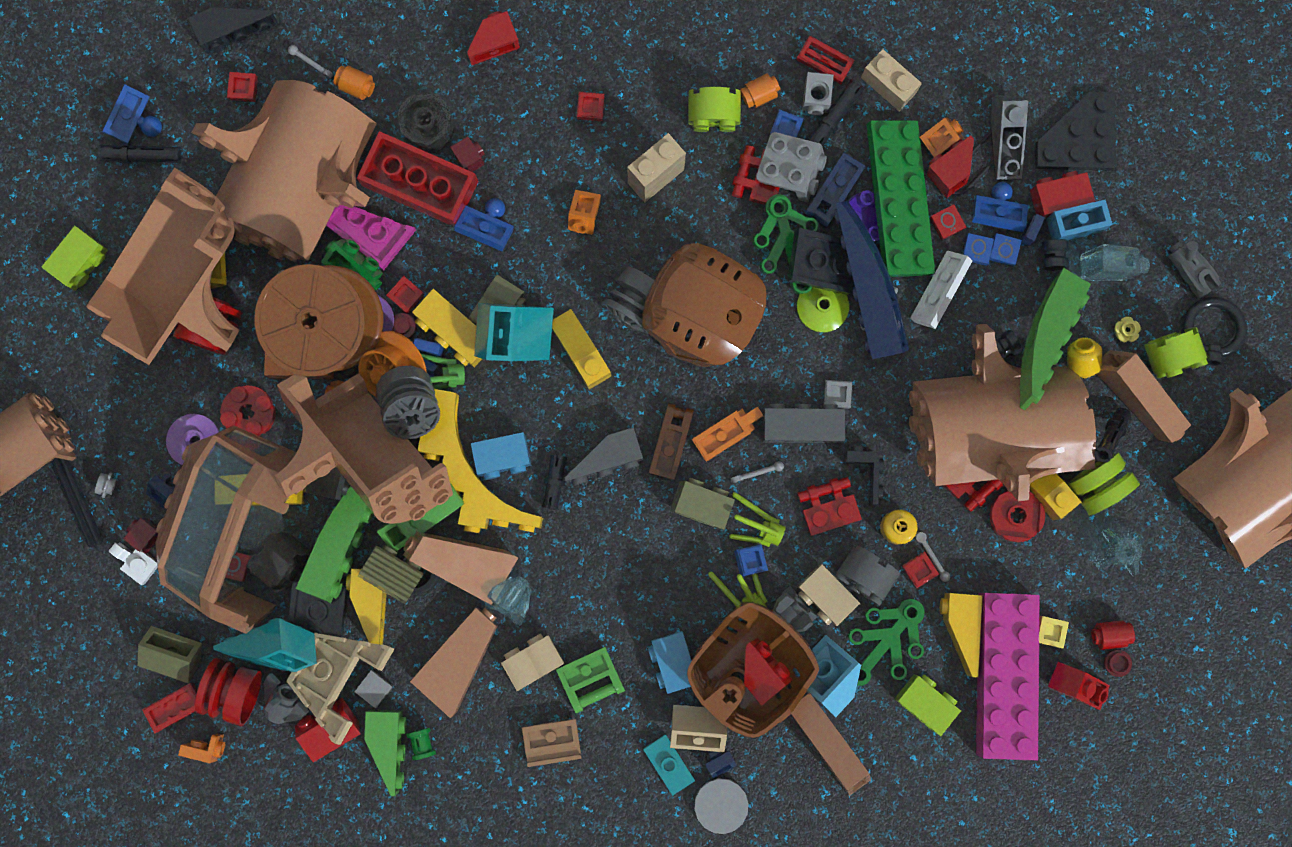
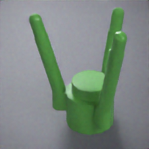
[421,353,465,390]

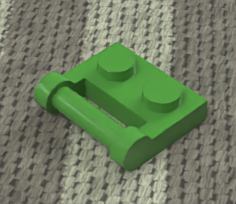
[556,647,625,714]

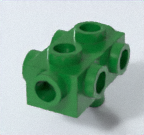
[321,238,383,291]

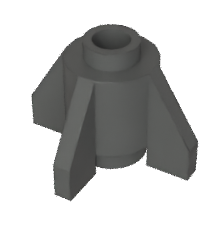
[773,585,818,632]
[263,673,309,724]

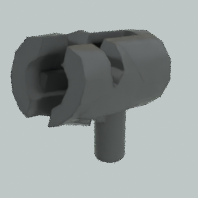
[1168,240,1221,299]

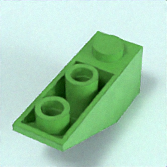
[377,483,464,551]
[364,709,407,796]

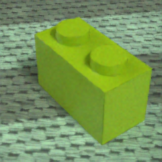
[42,226,108,291]
[894,674,961,736]

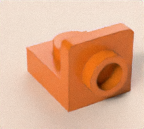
[920,118,964,157]
[568,190,601,235]
[178,733,225,763]

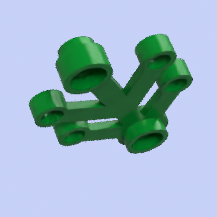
[752,194,818,294]
[848,599,924,686]

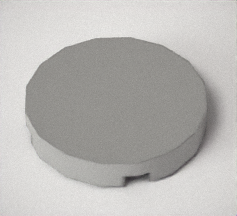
[694,778,748,834]

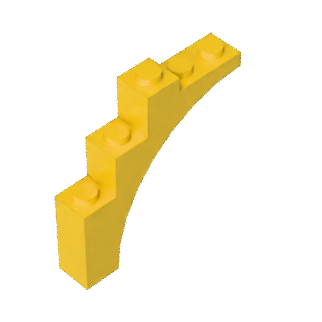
[418,389,543,534]

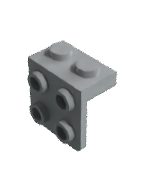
[756,132,827,202]

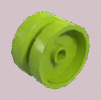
[1068,452,1140,515]

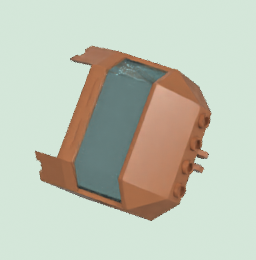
[155,426,297,634]

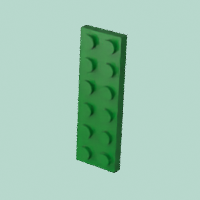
[866,121,935,277]

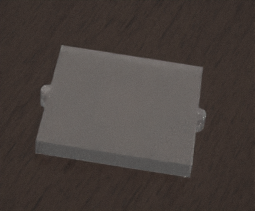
[239,505,288,551]

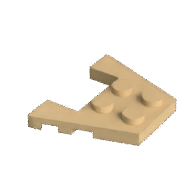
[287,633,394,745]

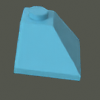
[793,635,861,717]

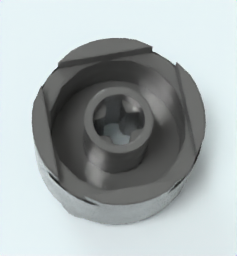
[835,545,900,606]

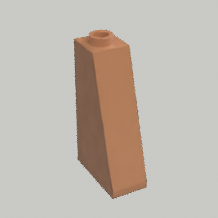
[1097,350,1191,443]
[403,532,518,605]
[410,607,498,718]
[791,693,871,796]

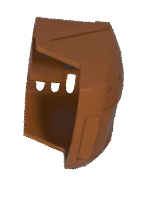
[642,243,766,367]
[687,602,819,738]

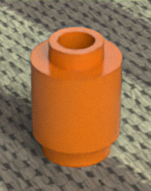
[334,66,375,100]
[740,73,780,108]

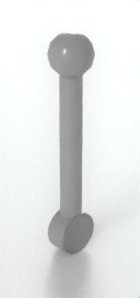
[288,45,334,79]
[730,461,784,483]
[915,532,950,582]

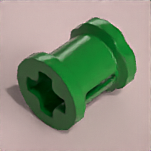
[406,727,436,761]

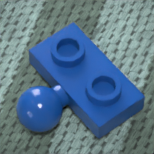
[102,84,162,143]
[972,182,1028,232]
[454,198,514,251]

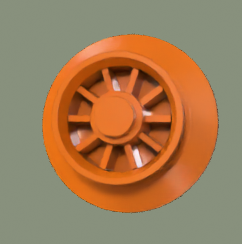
[358,331,427,398]

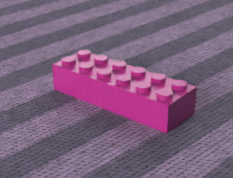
[976,593,1040,760]

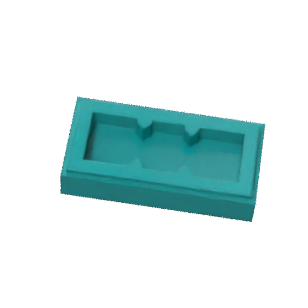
[643,734,695,796]

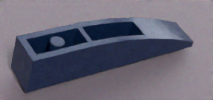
[834,201,909,359]

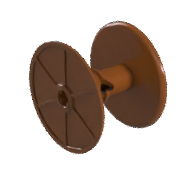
[254,264,384,376]

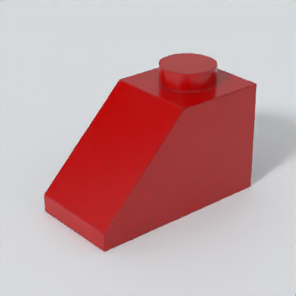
[467,11,520,65]

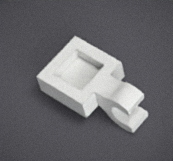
[109,542,158,585]

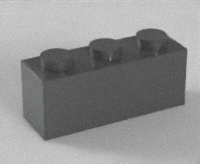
[763,404,845,443]

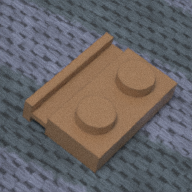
[522,718,582,767]

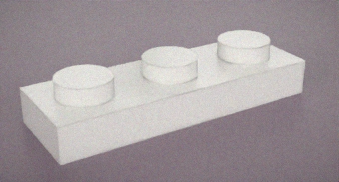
[911,251,972,329]

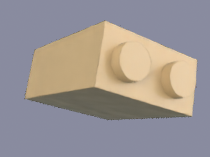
[627,133,686,203]

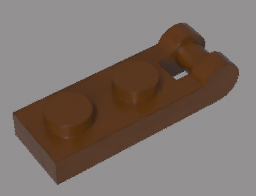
[649,402,694,480]

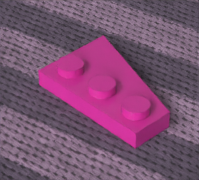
[326,205,416,270]

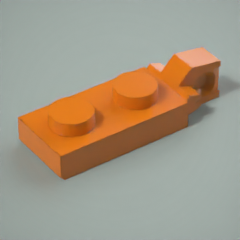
[692,407,763,462]

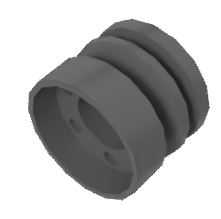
[601,266,654,335]
[376,366,440,439]

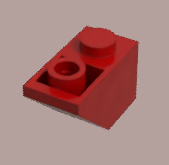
[927,135,974,198]
[744,637,793,706]
[1048,662,1110,710]

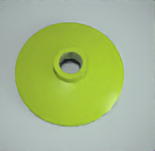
[797,287,849,333]

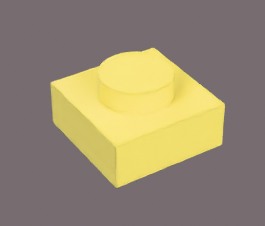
[1039,616,1069,649]

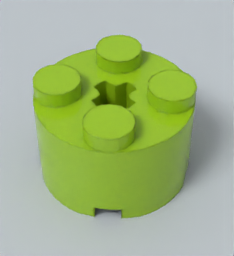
[688,87,741,132]
[1144,327,1208,378]

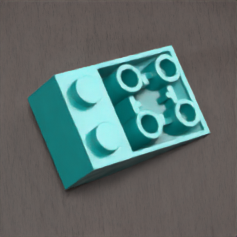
[474,303,554,361]
[213,618,317,672]

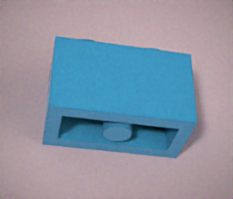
[1046,199,1112,240]
[471,432,532,480]
[648,631,691,694]

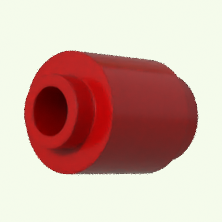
[1091,620,1135,650]

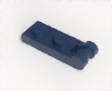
[804,152,866,228]

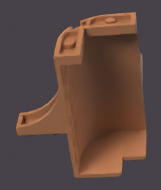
[191,80,377,262]
[86,168,239,365]
[909,324,1096,501]
[275,373,453,524]
[1173,388,1292,569]
[0,393,77,496]

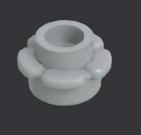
[95,472,117,498]

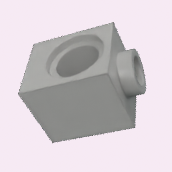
[802,72,834,115]

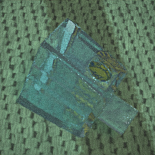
[1080,244,1150,281]

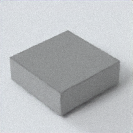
[823,380,852,409]
[355,670,393,708]

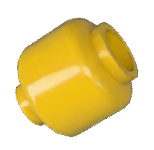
[1067,338,1102,378]
[880,510,918,545]

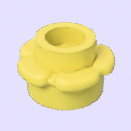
[1114,317,1141,342]

